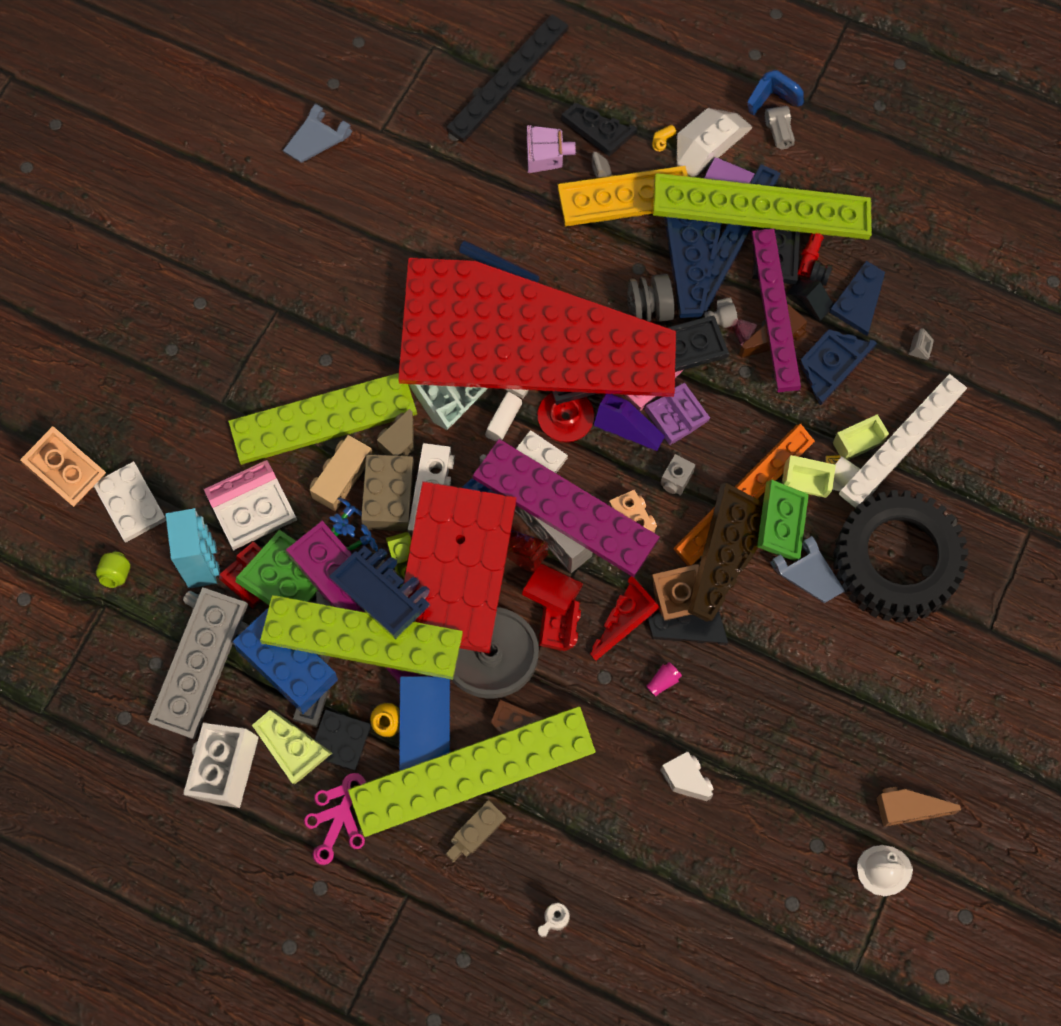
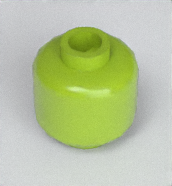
[96,552,131,588]

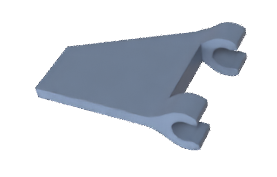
[283,104,352,163]
[770,536,844,603]

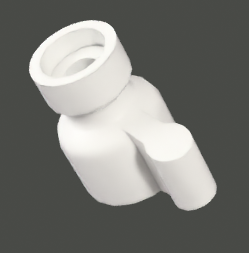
[538,903,570,937]

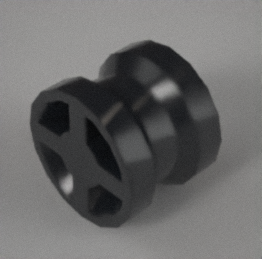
[809,260,833,287]

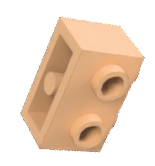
[609,490,657,533]

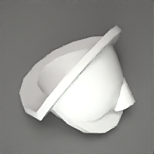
[857,845,913,896]

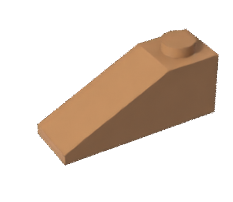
[877,787,961,827]

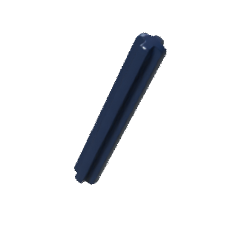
[459,241,540,283]

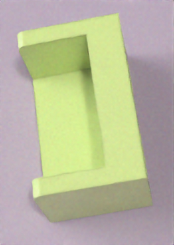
[833,414,889,460]
[782,455,836,498]

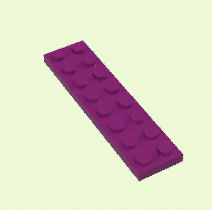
[473,439,660,577]
[285,521,434,684]

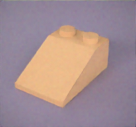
[20,426,106,507]

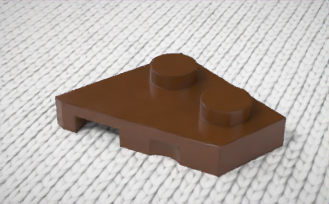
[491,700,544,734]

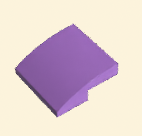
[704,157,755,184]
[644,383,710,445]

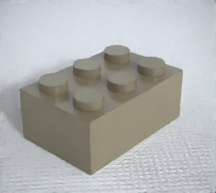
[361,455,415,531]

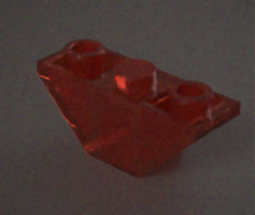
[507,530,549,572]

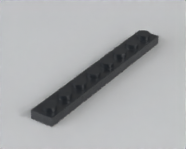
[447,14,568,143]

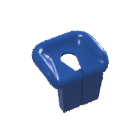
[747,70,804,116]

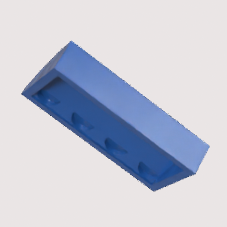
[400,677,450,770]

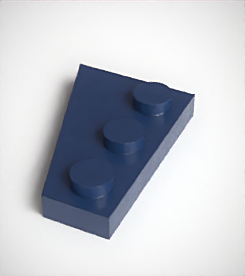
[830,261,885,336]

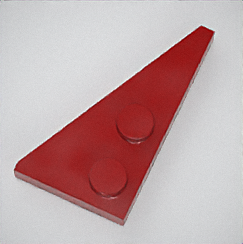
[590,576,660,661]

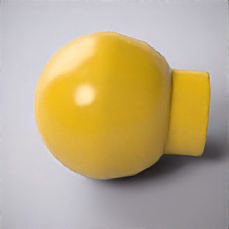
[370,703,400,737]

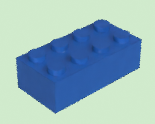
[232,608,338,714]

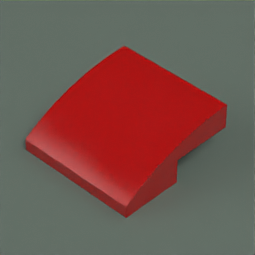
[219,542,262,608]
[522,563,583,616]

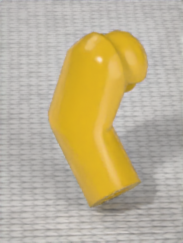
[652,125,676,152]

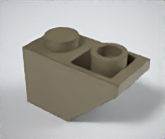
[377,409,414,456]

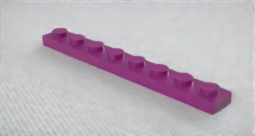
[752,229,801,392]

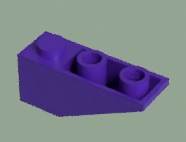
[594,394,665,451]

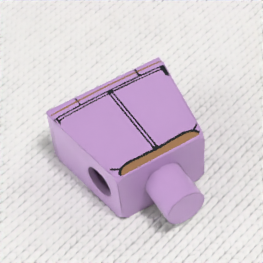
[527,126,575,173]

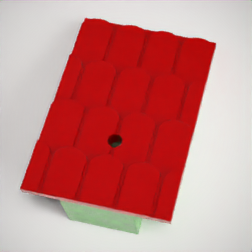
[403,482,517,653]

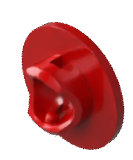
[538,393,594,442]

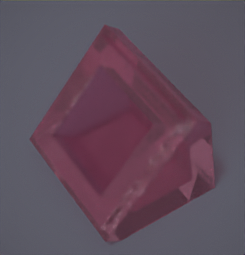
[734,319,757,346]

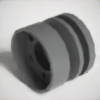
[627,273,674,322]

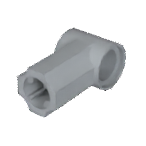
[765,106,795,150]

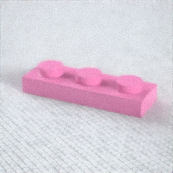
[204,460,276,508]

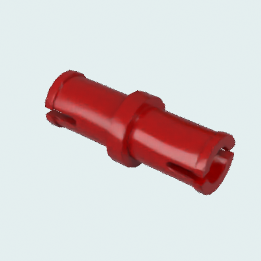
[798,233,824,278]

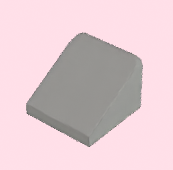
[592,152,613,179]

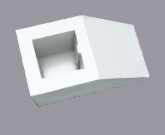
[661,752,714,801]

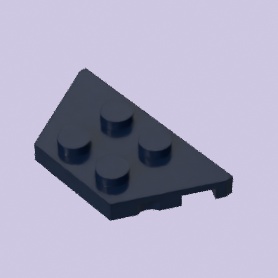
[799,330,877,405]

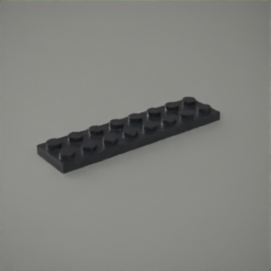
[551,315,729,405]

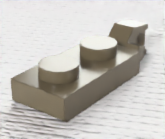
[446,800,506,863]

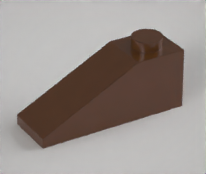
[739,304,808,358]

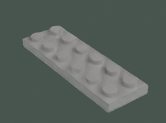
[148,587,248,740]

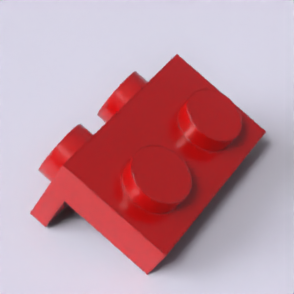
[539,600,581,651]

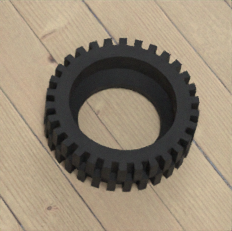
[833,490,968,622]

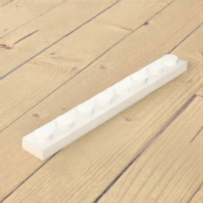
[839,374,967,508]

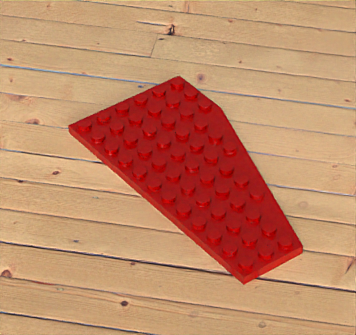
[399,258,676,397]

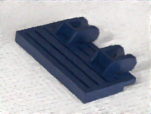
[329,546,430,639]

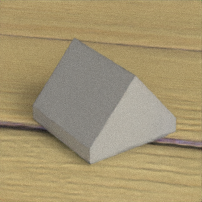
[909,329,934,360]

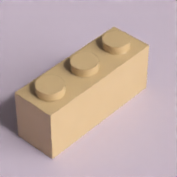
[310,435,373,512]

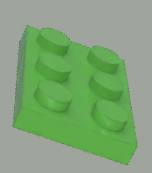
[757,480,809,561]

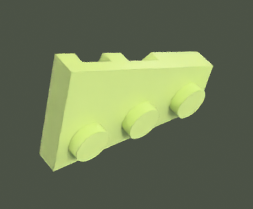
[252,710,332,784]

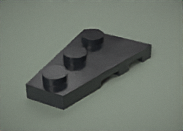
[561,103,638,157]
[647,610,728,645]

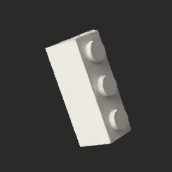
[183,723,259,808]

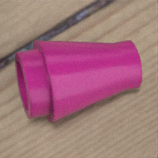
[646,662,682,697]

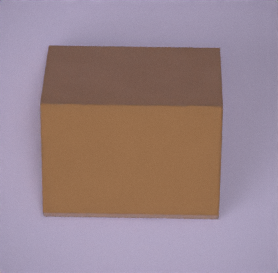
[652,564,699,621]

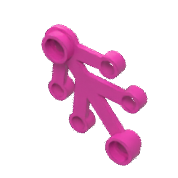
[304,773,366,865]

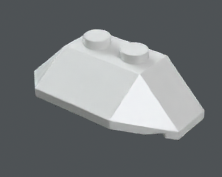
[677,108,752,177]

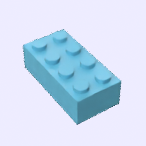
[166,508,220,588]

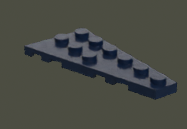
[664,217,721,318]

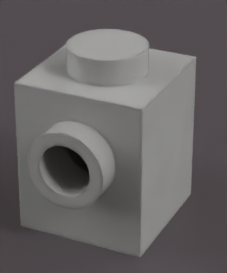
[660,454,695,495]

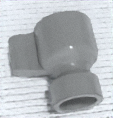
[703,297,738,328]

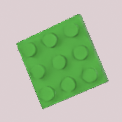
[236,530,318,605]

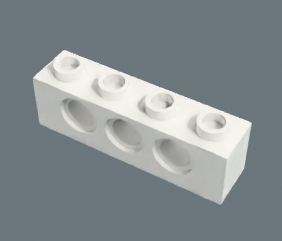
[408,443,455,538]

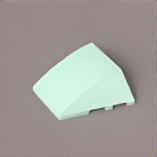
[409,384,488,430]

